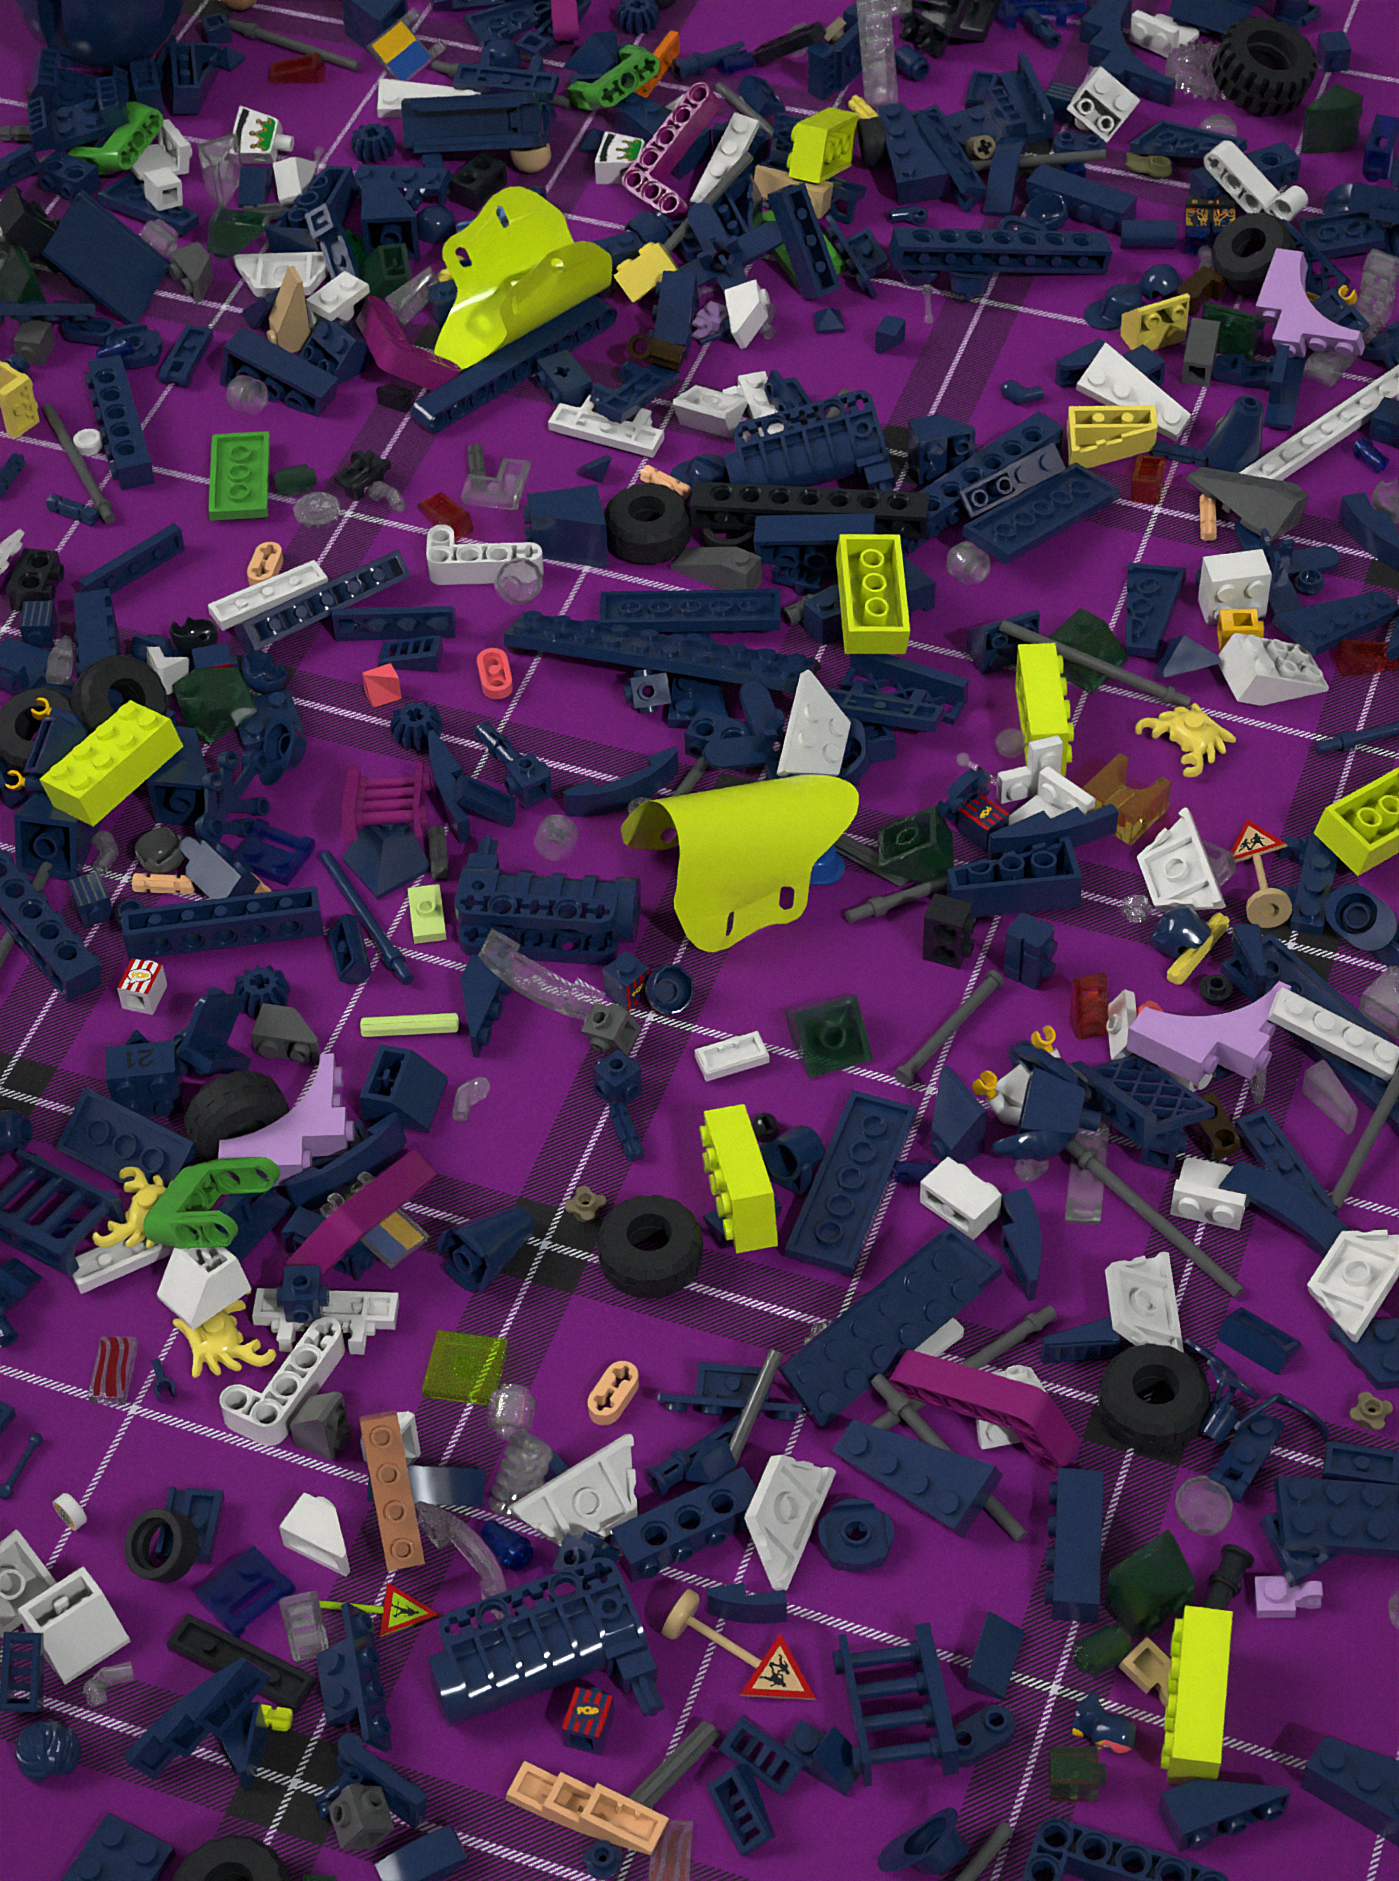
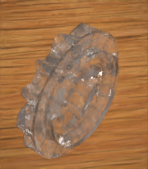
[293,492,341,528]

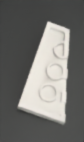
[377,78,481,118]
[1076,342,1191,442]

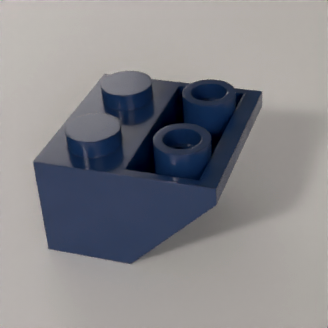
[298,317,373,386]
[907,414,975,486]
[966,610,1040,674]
[360,1044,448,1133]

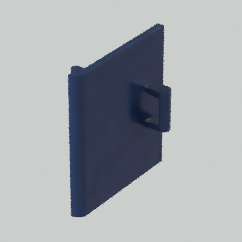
[41,189,171,324]

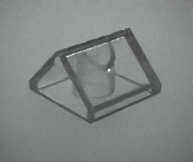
[197,133,242,209]

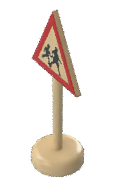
[1225,819,1292,928]
[661,1588,816,1700]

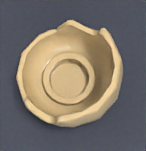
[510,144,551,173]

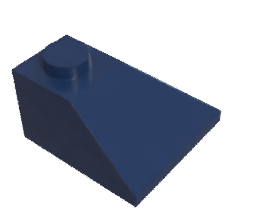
[343,823,431,900]
[929,1065,987,1164]

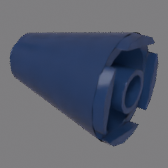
[1204,396,1263,473]
[438,1206,534,1293]

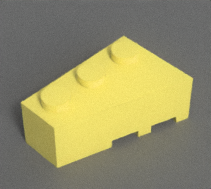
[1066,405,1158,469]

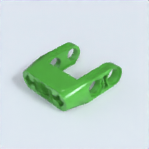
[566,45,660,111]
[67,101,163,175]
[144,1157,280,1249]

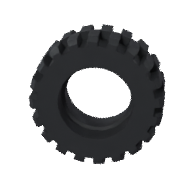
[1212,16,1318,116]

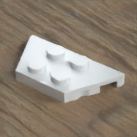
[233,252,329,297]
[777,670,851,777]
[1137,807,1226,912]
[1307,1230,1399,1343]
[1105,1252,1184,1353]
[508,1434,638,1546]
[744,1455,836,1591]

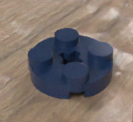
[106,324,163,371]
[936,766,991,825]
[819,1498,894,1572]

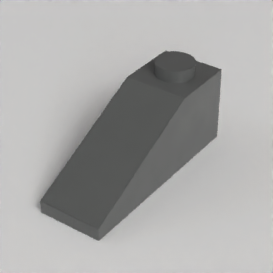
[671,547,762,590]

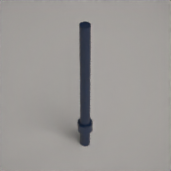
[1314,722,1399,755]
[319,850,414,985]

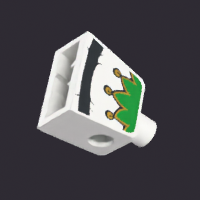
[228,106,294,164]
[595,132,645,184]

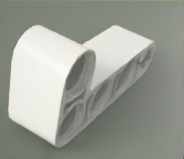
[1204,140,1308,222]
[426,525,544,585]
[220,1317,345,1446]

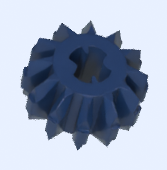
[616,0,660,35]
[351,122,396,164]
[390,700,443,752]
[233,964,290,1019]

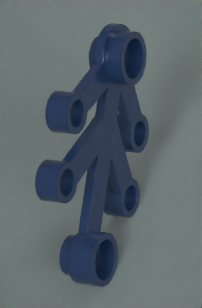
[195,750,270,843]

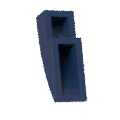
[1339,492,1399,572]
[1000,1187,1042,1301]
[367,1465,486,1506]

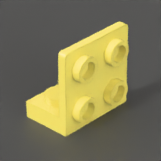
[0,361,40,439]

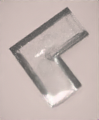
[461,458,532,510]

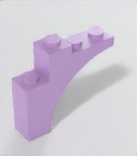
[1256,248,1365,358]
[1126,981,1291,1085]
[218,1053,355,1186]

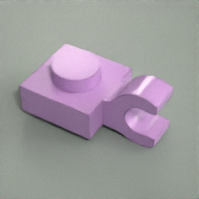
[692,301,729,339]
[1254,1576,1323,1618]

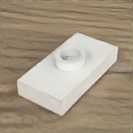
[1106,989,1137,1061]
[695,1031,769,1082]

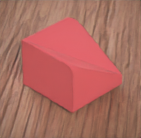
[362,663,402,707]

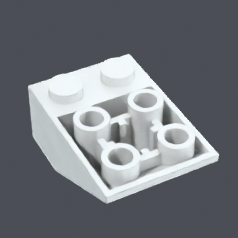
[1218,633,1329,706]

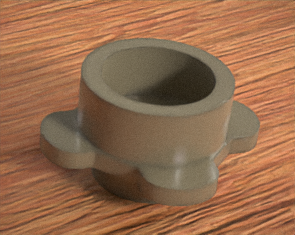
[565,1186,606,1222]
[1350,1392,1393,1431]

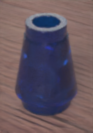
[481,1520,534,1572]

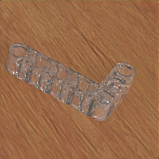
[857,0,912,109]
[1303,248,1399,388]

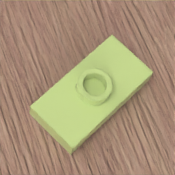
[408,884,447,944]

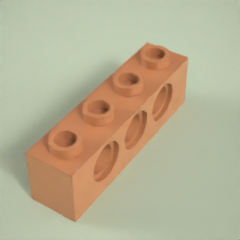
[359,1410,425,1571]

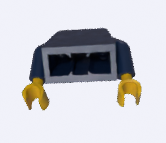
[5,697,89,793]

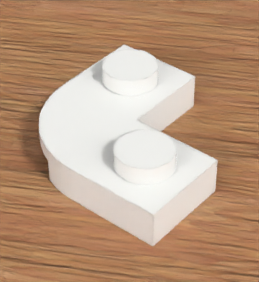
[996,735,1063,804]

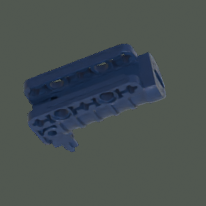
[401,91,558,153]
[723,390,896,491]
[427,1557,665,1727]

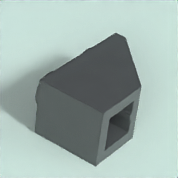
[168,242,214,303]
[1181,318,1220,387]
[251,1003,321,1064]
[290,1391,351,1461]

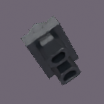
[334,449,391,501]

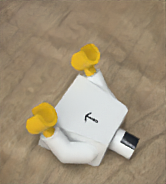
[972,1025,1061,1126]

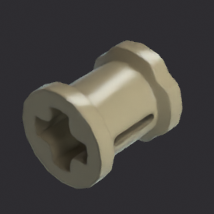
[964,135,996,160]

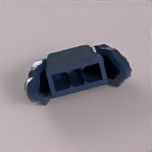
[991,1044,1101,1162]

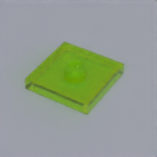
[422,1330,508,1406]

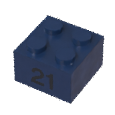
[106,1040,185,1117]

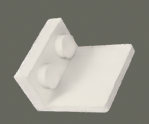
[1009,766,1096,825]

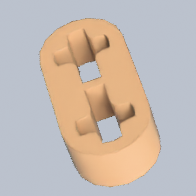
[247,542,283,586]
[588,1361,639,1425]

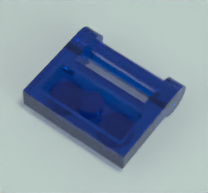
[233,819,315,886]
[194,1546,296,1638]

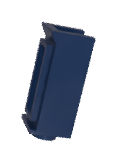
[281,1206,376,1282]

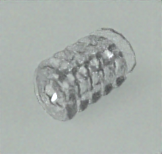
[488,1432,553,1518]

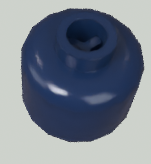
[0,1109,33,1155]

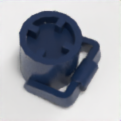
[1274,0,1321,30]
[760,1125,824,1195]

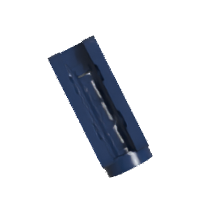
[455,835,641,966]

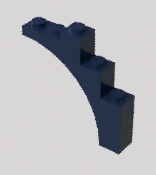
[1079,0,1176,107]

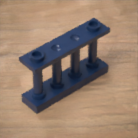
[0,1148,126,1277]
[832,1623,958,1787]

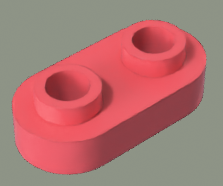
[477,648,513,699]

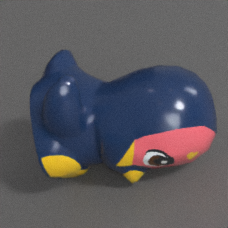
[1071,1692,1137,1754]

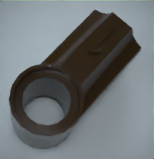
[627,333,686,371]

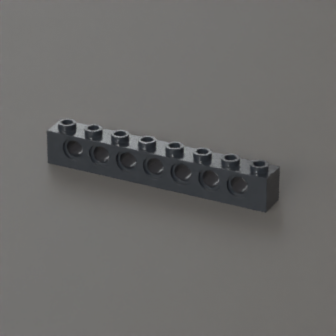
[689,481,930,539]

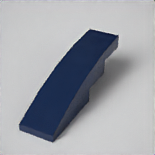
[428,730,471,844]
[987,803,1119,860]
[123,1657,272,1780]

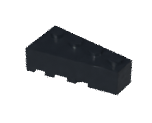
[0,185,79,288]

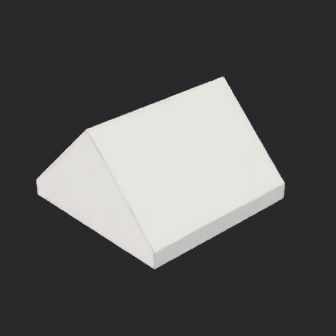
[673,385,748,439]
[0,1530,57,1639]

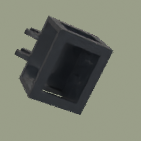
[895,0,1002,57]

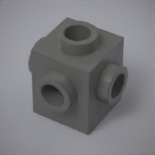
[581,1003,641,1056]
[328,1783,395,1849]

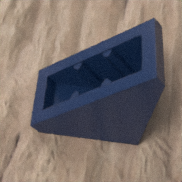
[563,31,618,74]
[1154,635,1222,680]
[215,1701,270,1791]

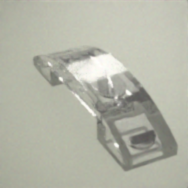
[478,928,606,1020]
[1065,1118,1109,1226]
[414,1501,510,1620]

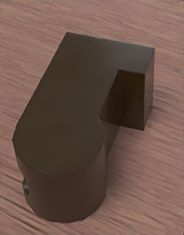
[1177,265,1226,316]
[1184,1092,1241,1162]

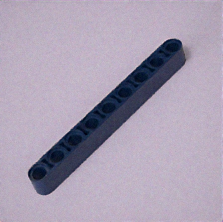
[411,295,617,434]

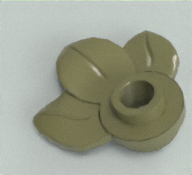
[1125,152,1172,179]

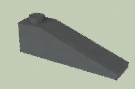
[1186,467,1310,542]

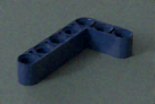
[1021,1818,1229,1881]

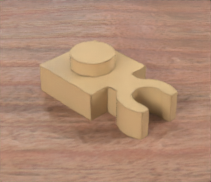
[1118,1637,1171,1707]

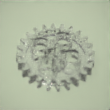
[1165,40,1227,101]

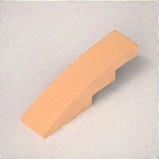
[506,1761,669,1855]

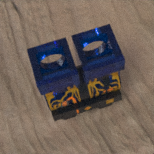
[1183,194,1236,254]

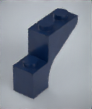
[1055,338,1166,388]

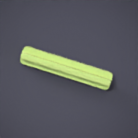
[360,1013,459,1037]

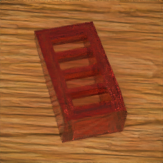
[269,52,326,84]
[1131,455,1166,504]
[417,492,474,541]
[1334,639,1399,676]
[1069,972,1109,1040]

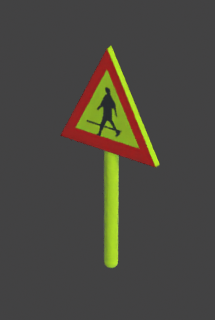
[312,1582,440,1637]

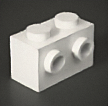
[920,1157,1002,1240]

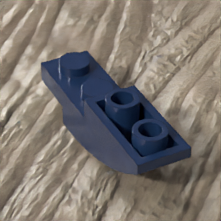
[958,443,1066,519]

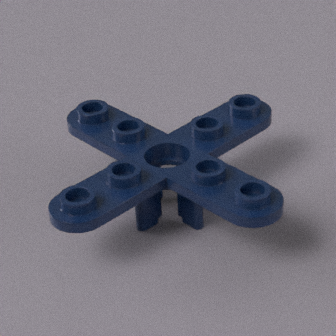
[678,202,784,294]
[1195,517,1340,615]
[702,681,800,780]

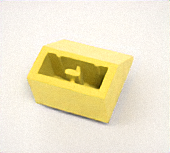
[614,242,679,303]
[1120,293,1190,351]

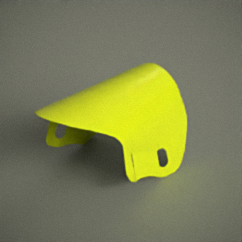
[434,186,612,370]
[621,774,859,952]

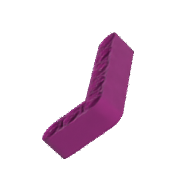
[550,0,579,42]
[622,82,720,221]
[356,296,461,391]
[284,1148,439,1277]
[888,1350,1080,1474]

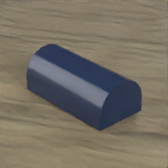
[1120,220,1177,249]
[327,913,372,984]

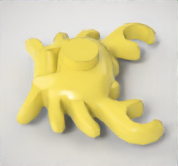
[1135,703,1236,778]
[92,1166,173,1248]
[172,1290,276,1378]

